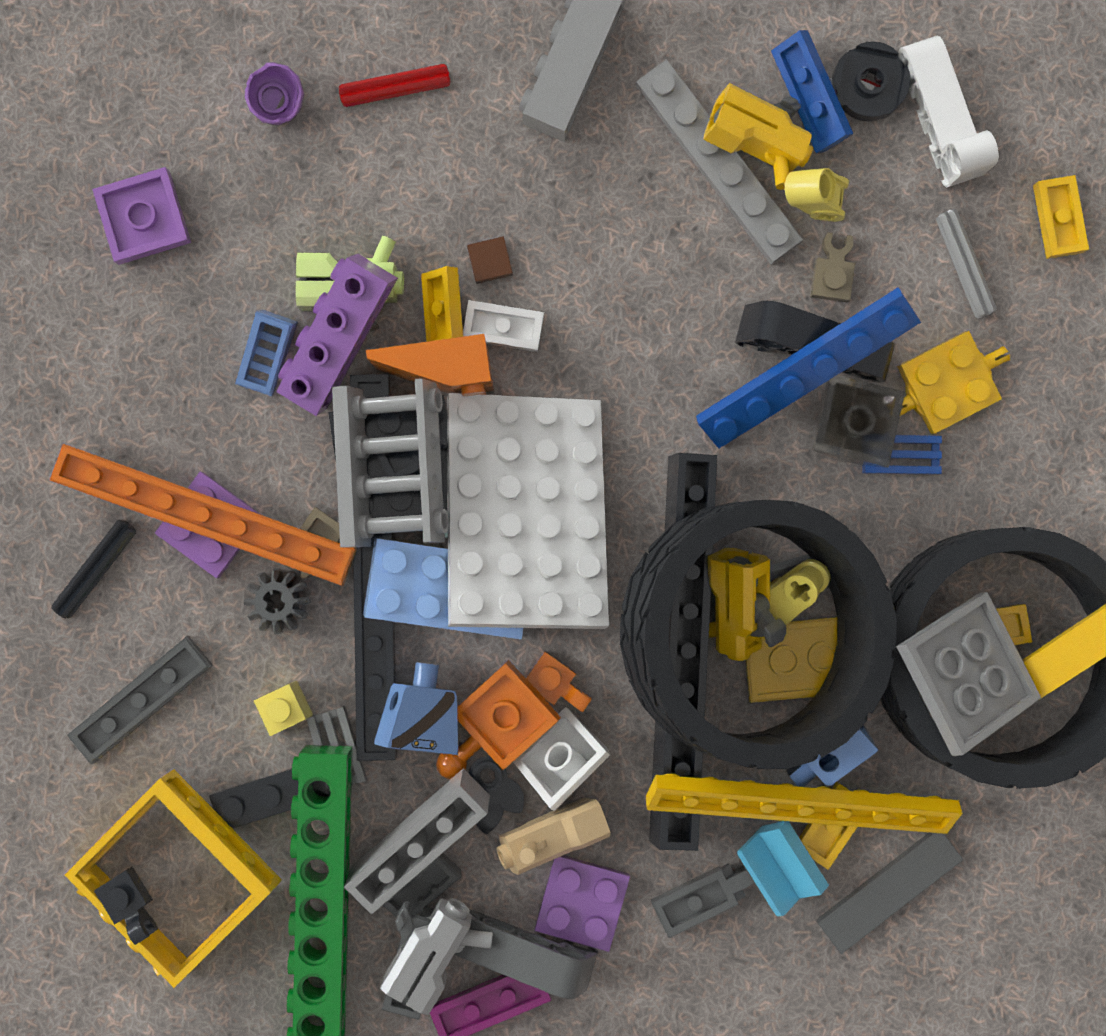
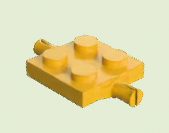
[887,331,1011,434]

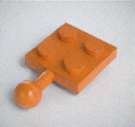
[436,660,561,779]

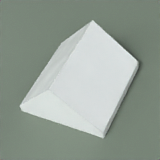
[513,707,610,811]

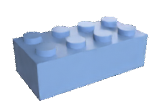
[363,538,523,639]

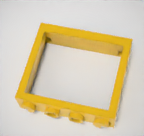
[65,769,282,988]

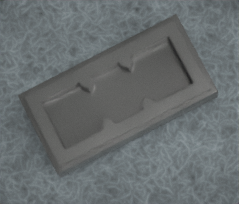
[383,853,462,918]

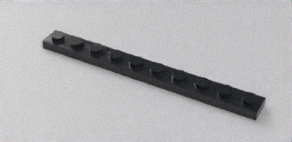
[350,374,397,761]

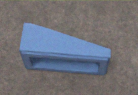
[235,310,298,396]

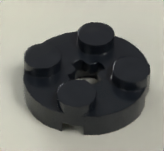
[831,41,910,121]

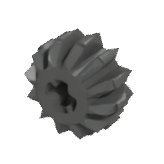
[244,568,311,634]

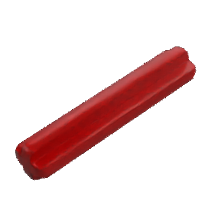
[339,64,451,107]

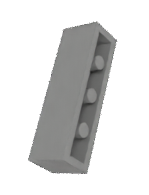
[519,0,625,142]
[344,768,490,915]

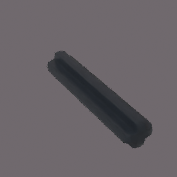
[51,520,136,619]

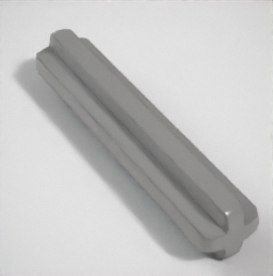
[936,209,997,319]

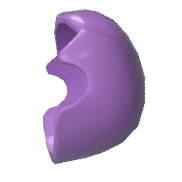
[244,62,304,125]

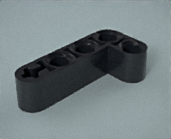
[735,300,895,383]

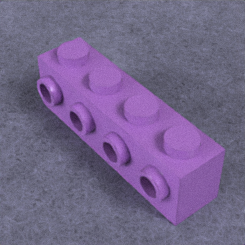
[276,254,398,416]

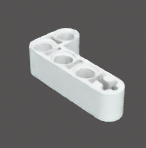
[898,35,999,188]

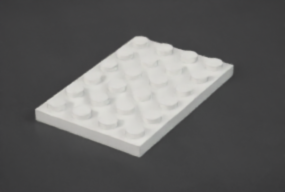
[447,393,609,629]

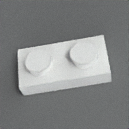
[463,300,544,352]

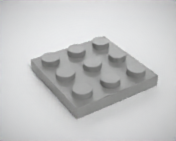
[896,592,1041,756]

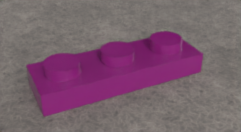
[430,974,552,1036]

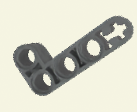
[454,909,598,999]

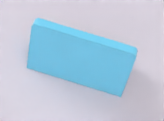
[737,821,829,917]

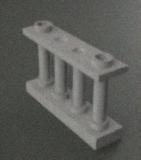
[332,378,449,548]

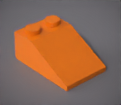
[366,334,494,396]

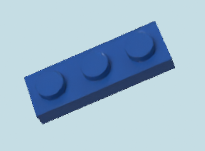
[771,30,853,154]

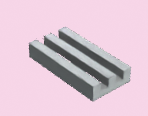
[306,706,367,793]

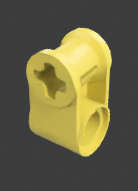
[785,168,849,222]
[770,559,831,625]

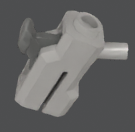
[380,898,493,1015]

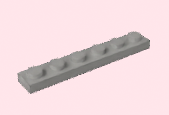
[636,59,803,265]

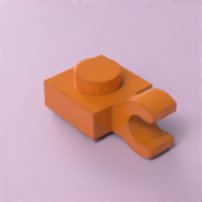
[526,651,592,712]

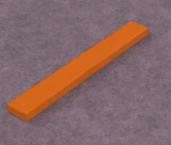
[50,444,357,586]

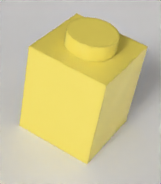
[254,681,313,736]

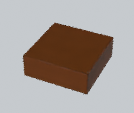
[467,236,513,284]

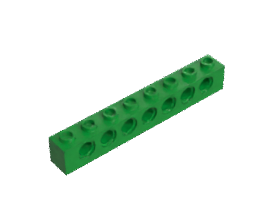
[286,745,353,1036]

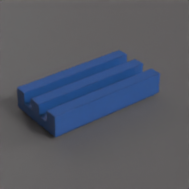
[862,434,942,475]

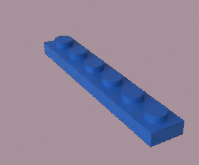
[696,287,921,449]

